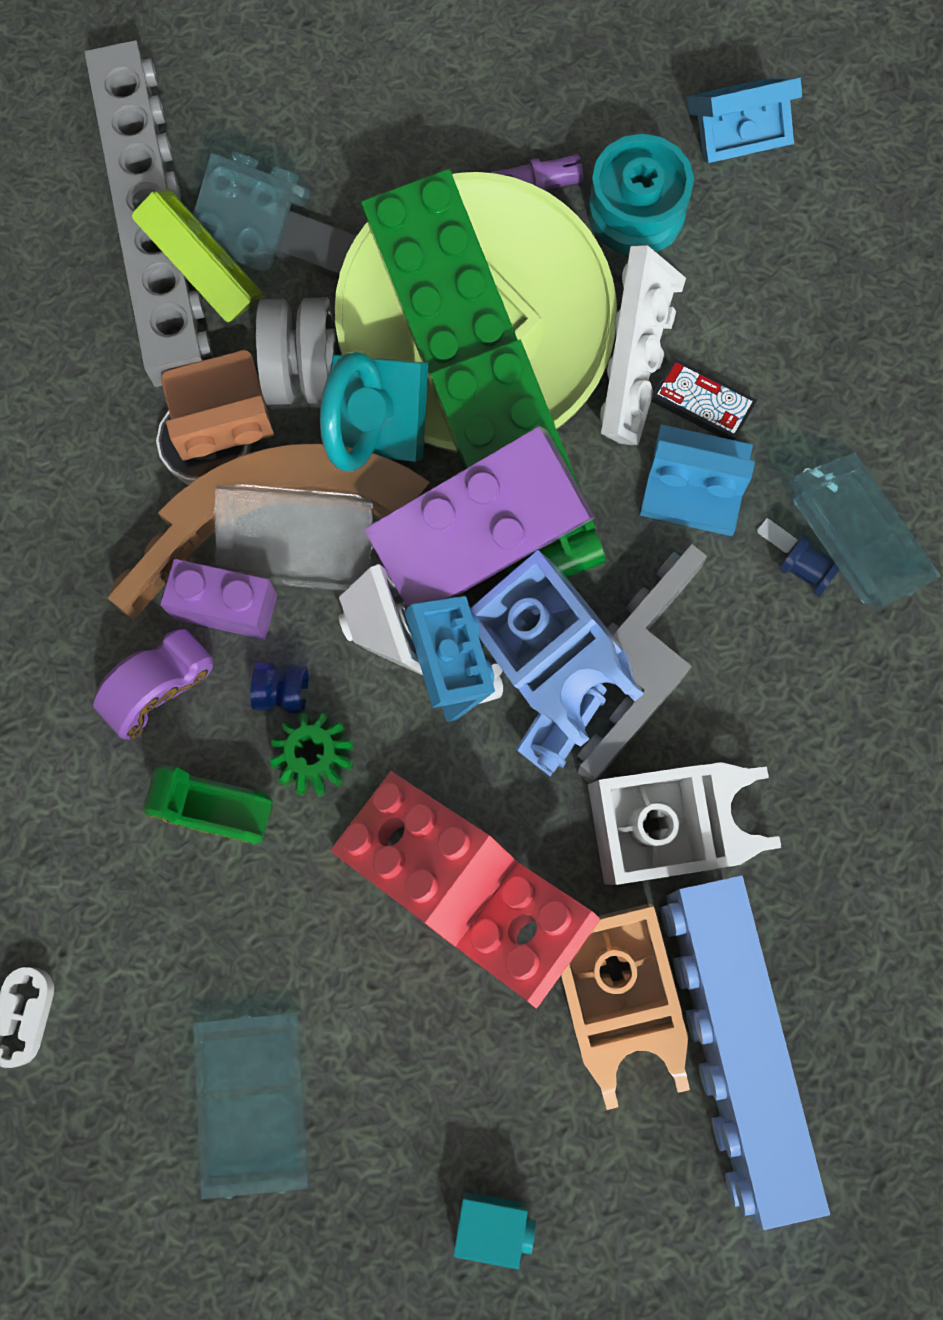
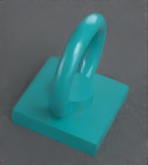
[320,351,428,472]

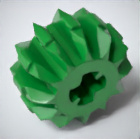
[269,712,355,797]

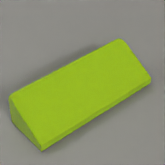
[132,190,264,322]

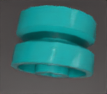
[588,134,694,255]

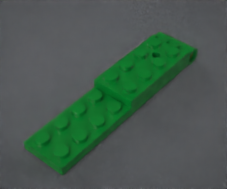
[361,169,606,578]

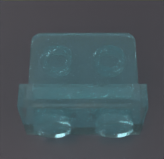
[193,151,311,271]

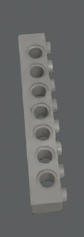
[84,40,214,387]

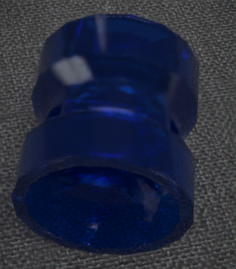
[250,661,309,714]

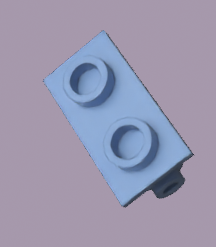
[515,683,607,776]

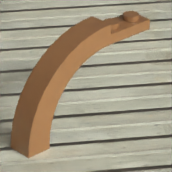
[107,444,431,621]

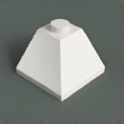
[339,564,423,675]

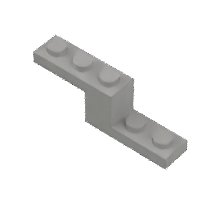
[577,544,707,783]

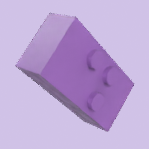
[364,426,595,608]

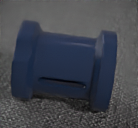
[779,534,845,597]

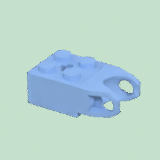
[470,550,644,747]

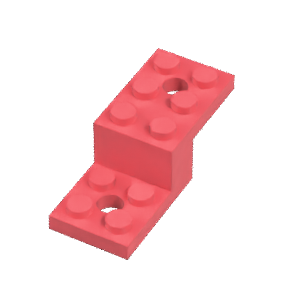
[330,771,600,1009]

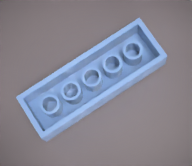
[661,876,830,1230]

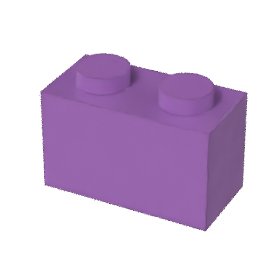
[161,559,278,640]

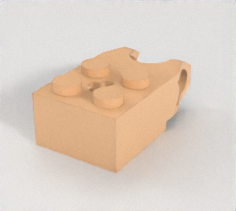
[561,903,690,1110]

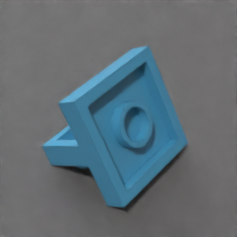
[686,77,802,163]
[640,424,755,536]

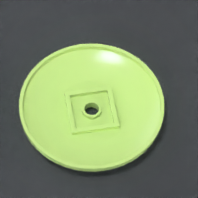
[335,172,617,453]

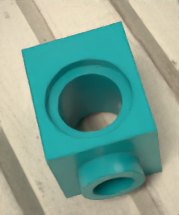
[453,1191,536,1270]

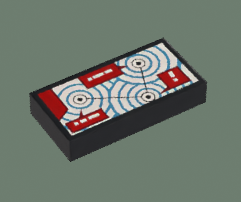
[651,358,757,441]

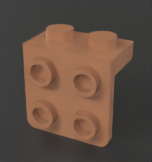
[161,350,274,461]

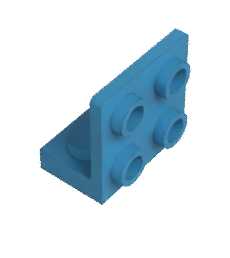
[404,596,495,722]

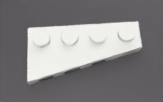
[600,245,686,445]

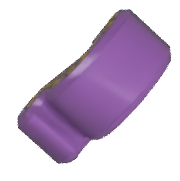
[93,629,214,740]

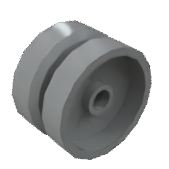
[256,297,338,405]

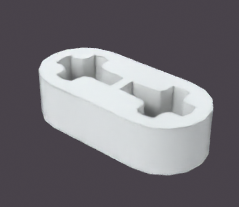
[0,967,54,1068]

